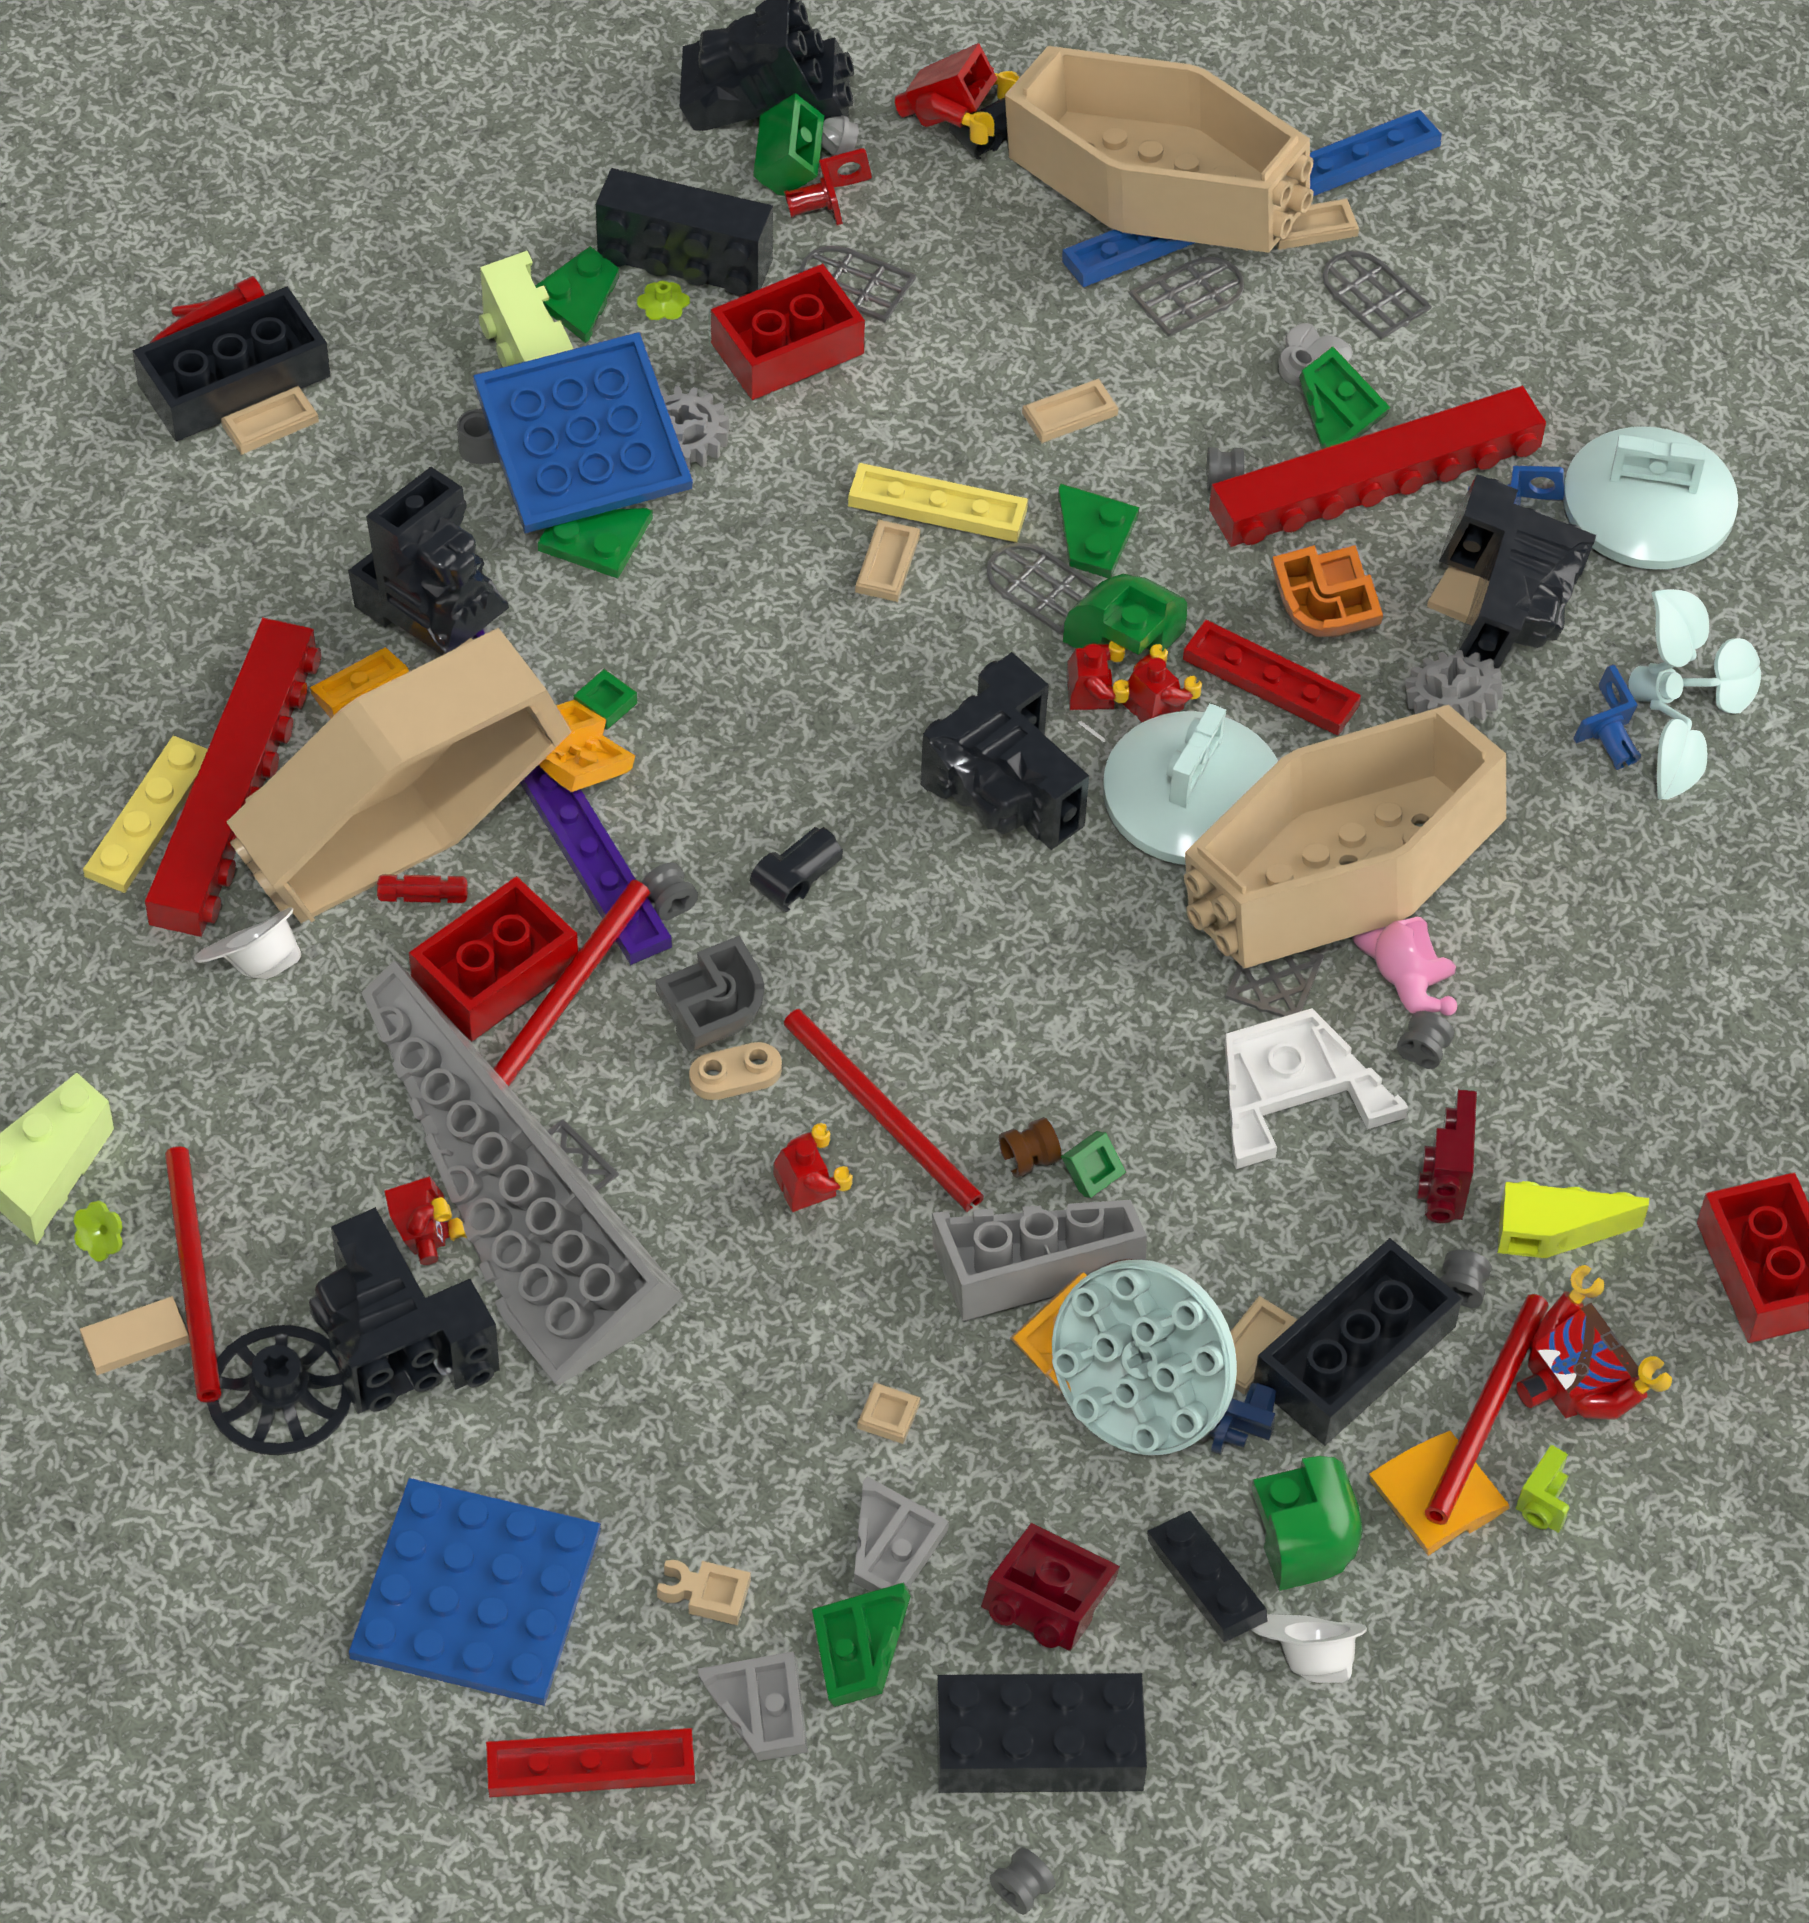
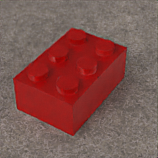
[711,263,865,400]
[409,876,578,1042]
[1697,1172,1809,1343]

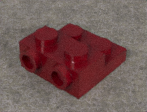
[1416,1089,1477,1223]
[981,1523,1120,1651]

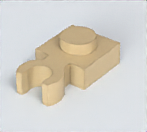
[657,1560,751,1625]

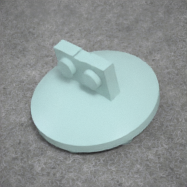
[1563,427,1738,569]
[1103,703,1278,865]
[1052,1260,1237,1455]

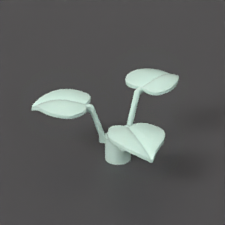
[1629,589,1761,800]

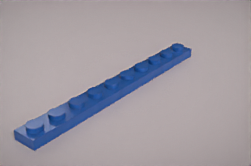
[1062,109,1442,287]

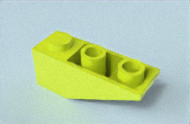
[1497,1181,1649,1258]

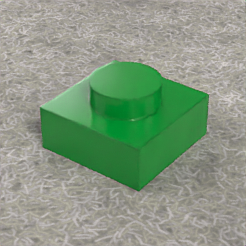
[574,669,637,730]
[1061,1131,1126,1198]

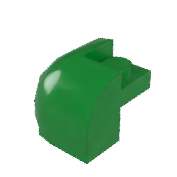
[1063,573,1187,655]
[1251,1456,1363,1591]

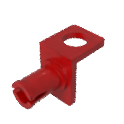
[784,148,872,225]

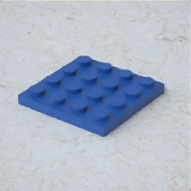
[473,332,693,533]
[349,1478,601,1706]

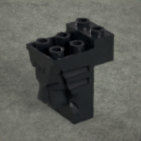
[679,0,854,131]
[348,467,509,656]
[1439,474,1596,669]
[920,652,1089,850]
[309,1207,500,1414]

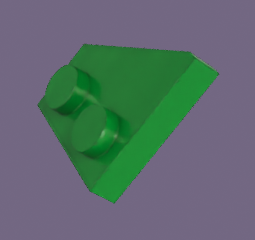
[535,246,620,343]
[1299,346,1391,449]
[1058,484,1140,578]
[538,508,653,579]
[812,1582,911,1707]

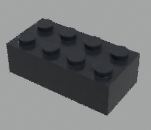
[595,168,773,295]
[132,286,330,442]
[1253,1238,1462,1446]
[936,1673,1147,1793]

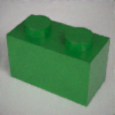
[753,93,825,196]

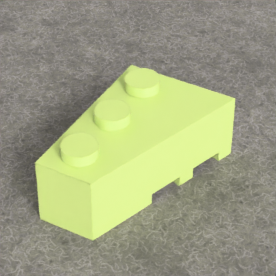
[479,251,573,367]

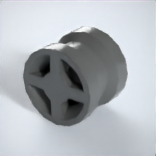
[1206,447,1244,491]
[642,862,699,921]
[1397,1011,1455,1069]
[1439,1250,1492,1308]
[990,1847,1056,1915]

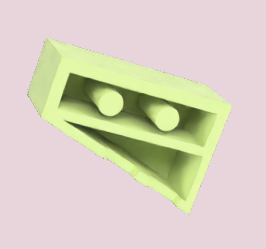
[0,1073,114,1245]

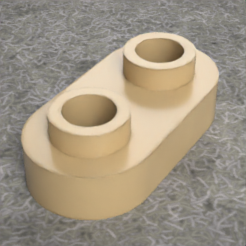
[689,1042,782,1100]

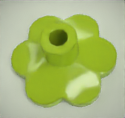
[636,281,690,320]
[74,1201,123,1262]

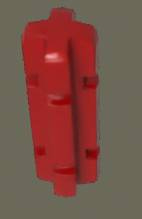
[377,874,468,903]

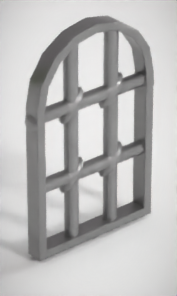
[800,245,916,323]
[1323,251,1432,340]
[1129,257,1244,337]
[987,543,1097,635]

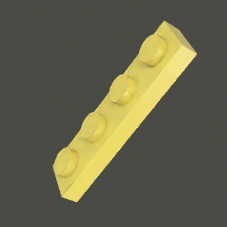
[848,463,1028,542]
[83,735,208,893]

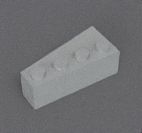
[932,1200,1147,1321]

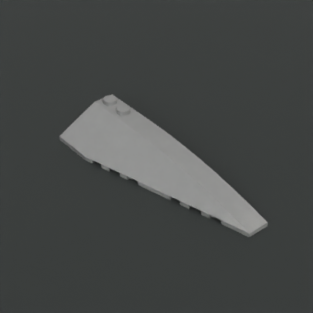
[361,960,684,1385]

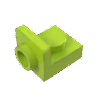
[1515,1444,1570,1533]

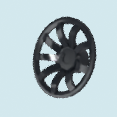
[207,1325,352,1456]

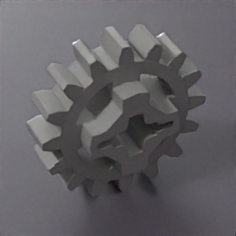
[660,386,729,471]
[1405,650,1503,722]

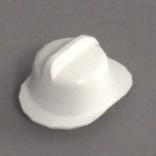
[194,908,301,979]
[1251,1614,1367,1683]

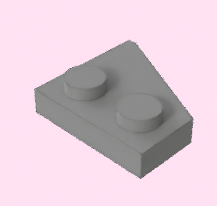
[854,1476,949,1592]
[698,1651,808,1761]

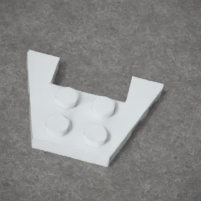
[1224,1008,1408,1169]

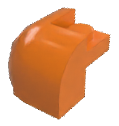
[1271,545,1383,637]

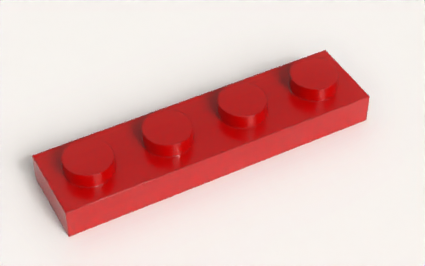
[1183,619,1361,736]
[486,1728,695,1798]

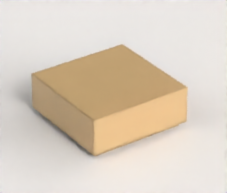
[857,1383,921,1444]

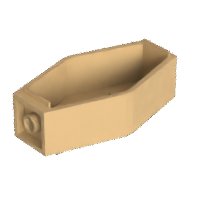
[1005,46,1313,253]
[227,628,572,923]
[1184,705,1506,969]

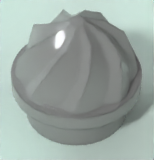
[821,115,859,156]

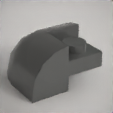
[655,935,765,1052]

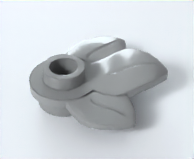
[1278,323,1352,386]

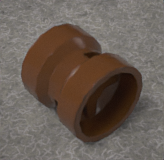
[999,1117,1062,1178]

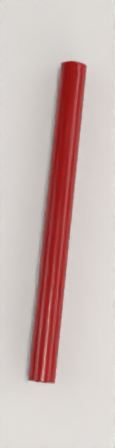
[493,880,650,1086]
[784,1009,984,1212]
[165,1146,221,1402]
[1424,1294,1549,1525]

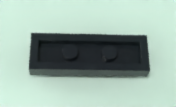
[1147,1511,1268,1642]

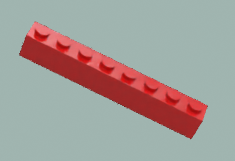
[1209,385,1546,547]
[145,617,321,937]

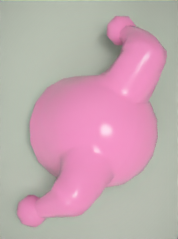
[1353,917,1457,1016]

